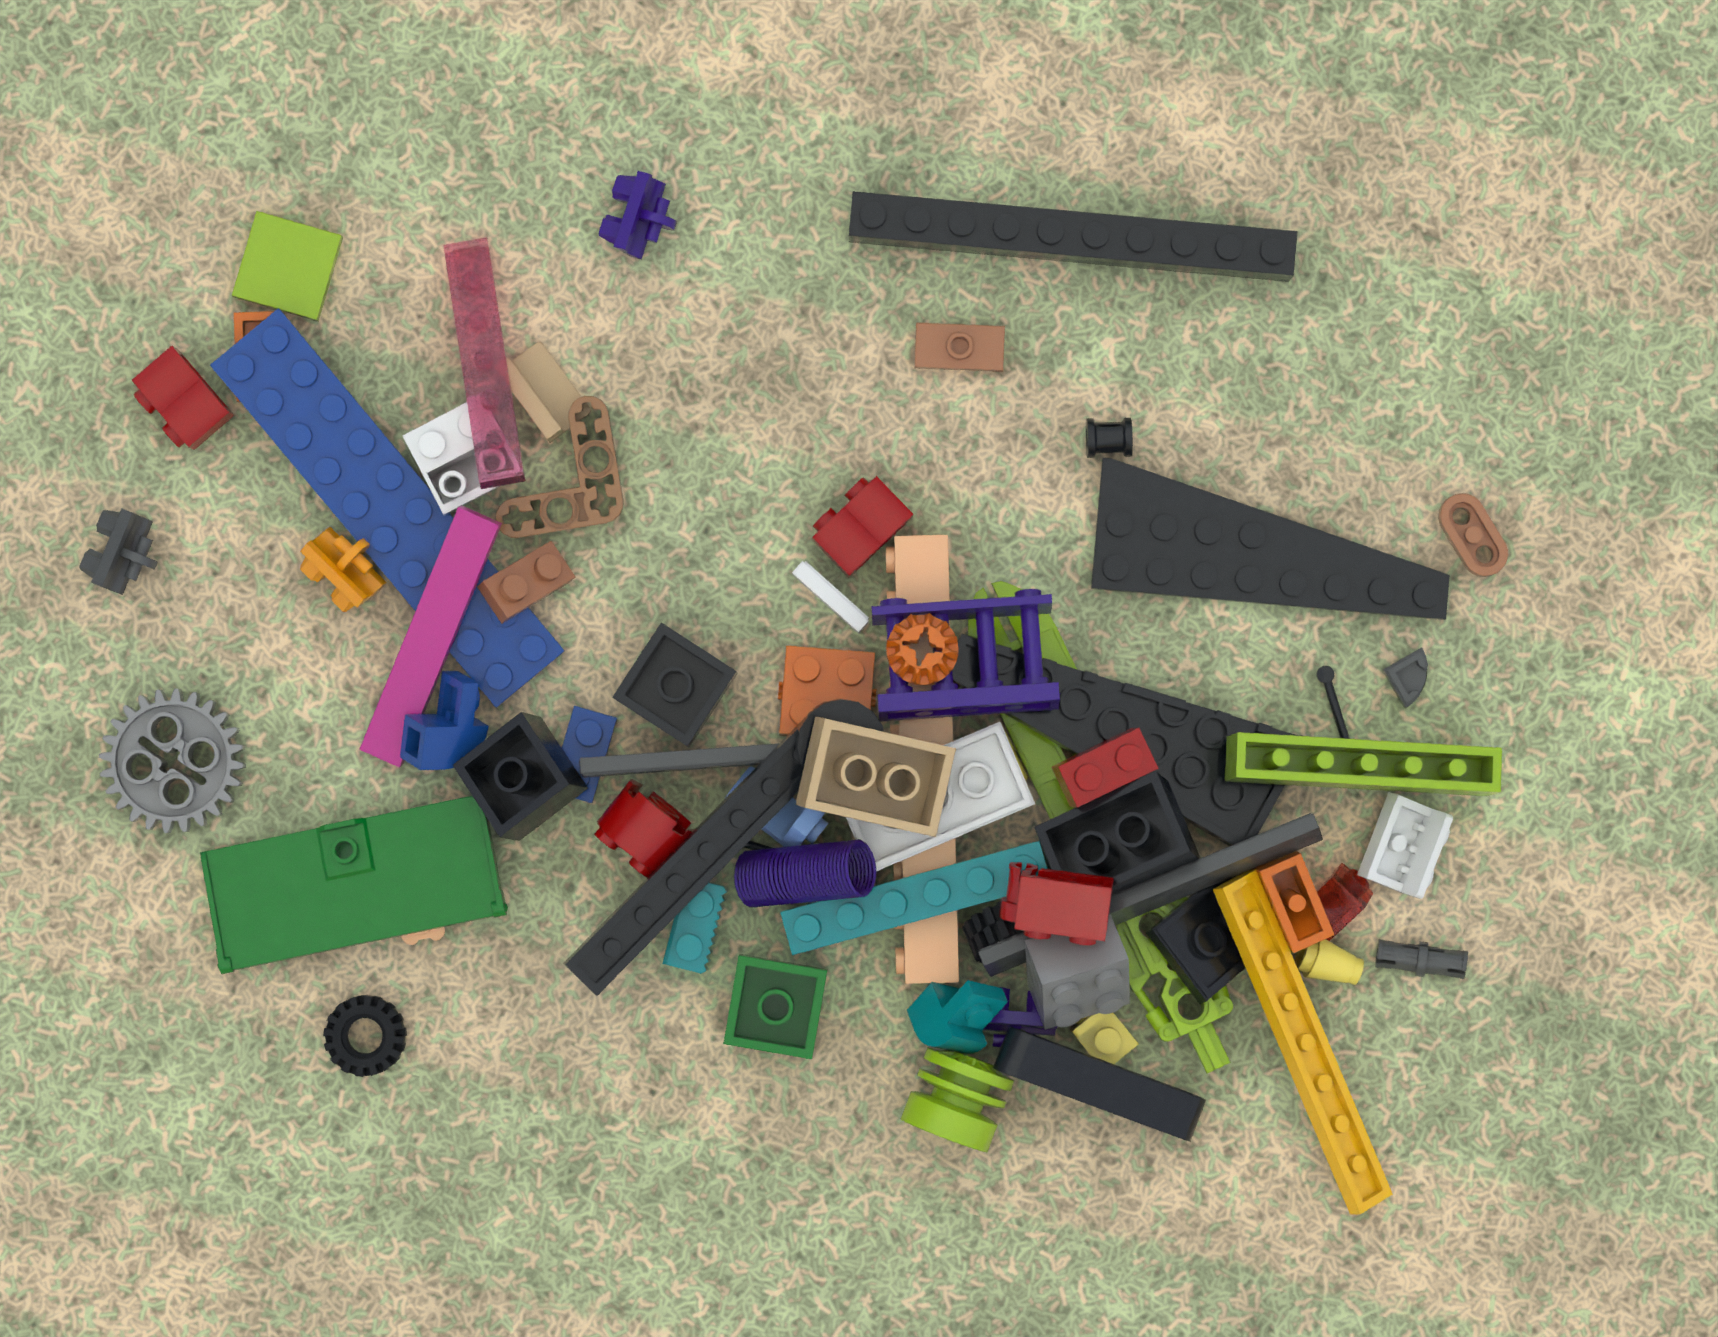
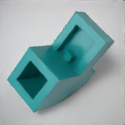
[907,980,1008,1054]

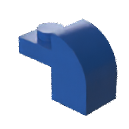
[400,671,489,770]

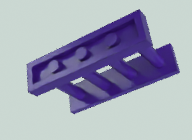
[871,589,1060,722]

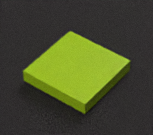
[232,211,343,322]

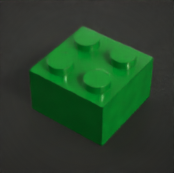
[723,954,828,1059]

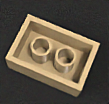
[795,716,956,837]

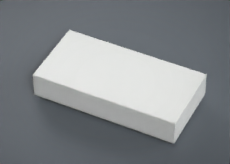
[792,561,869,634]

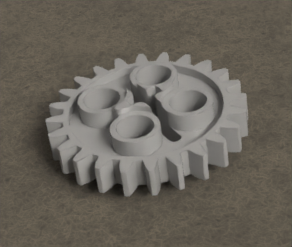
[99,688,246,833]

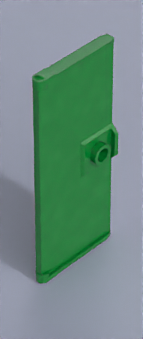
[200,796,508,974]

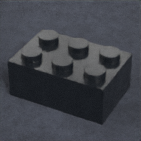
[1034,771,1201,895]

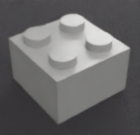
[1025,914,1130,1030]

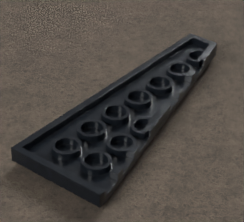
[1091,458,1450,620]
[953,634,1303,846]

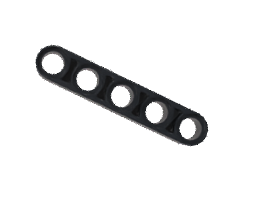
[993,1026,1206,1142]

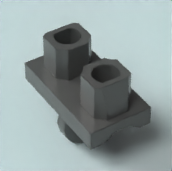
[79,508,158,595]

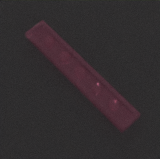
[443,237,526,489]

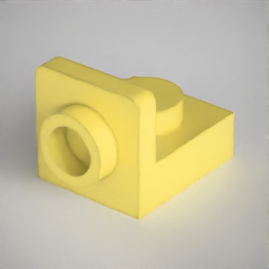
[1070,1013,1139,1064]

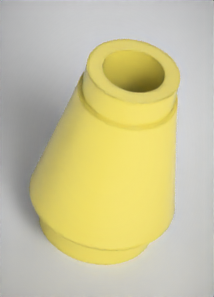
[1294,939,1364,985]

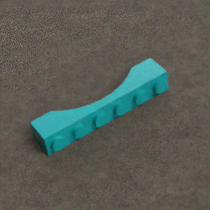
[780,840,1051,955]

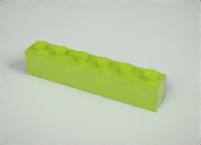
[1225,732,1502,796]

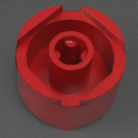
[595,779,695,878]

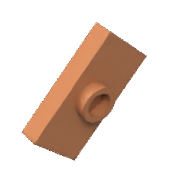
[914,323,1005,372]

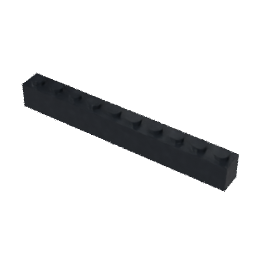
[849,191,1298,282]

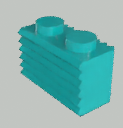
[662,882,728,974]

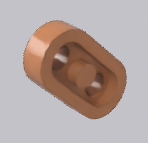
[1438,493,1508,577]

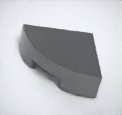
[1382,648,1428,708]

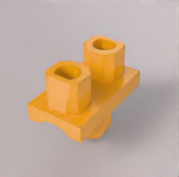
[300,527,387,612]

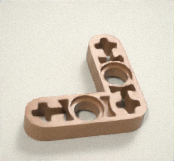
[496,396,624,538]

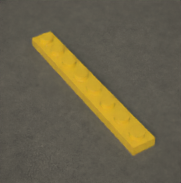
[1213,870,1393,1215]

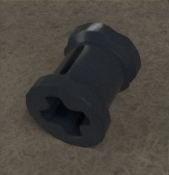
[1085,417,1133,458]

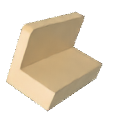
[495,342,591,443]

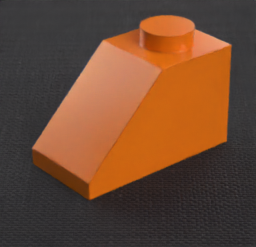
[1251,851,1334,953]

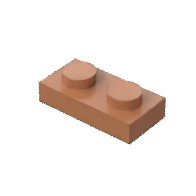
[477,541,576,624]

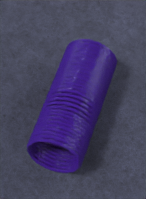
[734,839,876,908]

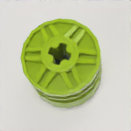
[900,1047,1014,1153]

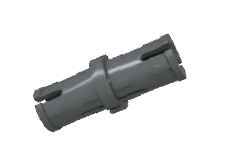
[1375,939,1468,979]

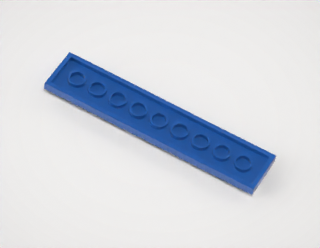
[210,308,565,708]

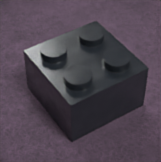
[612,622,738,748]
[453,712,588,841]

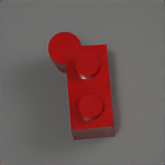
[999,862,1114,945]

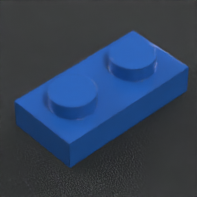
[562,706,617,803]

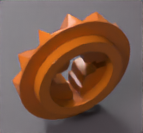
[886,613,958,685]

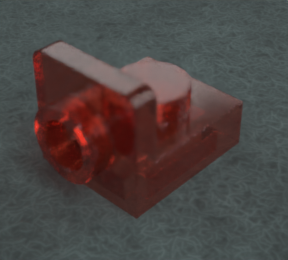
[1316,863,1373,941]

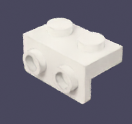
[1357,792,1453,899]

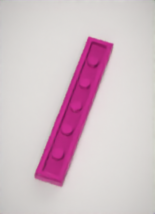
[359,505,502,768]

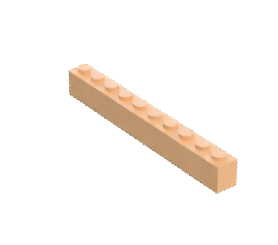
[886,535,959,984]

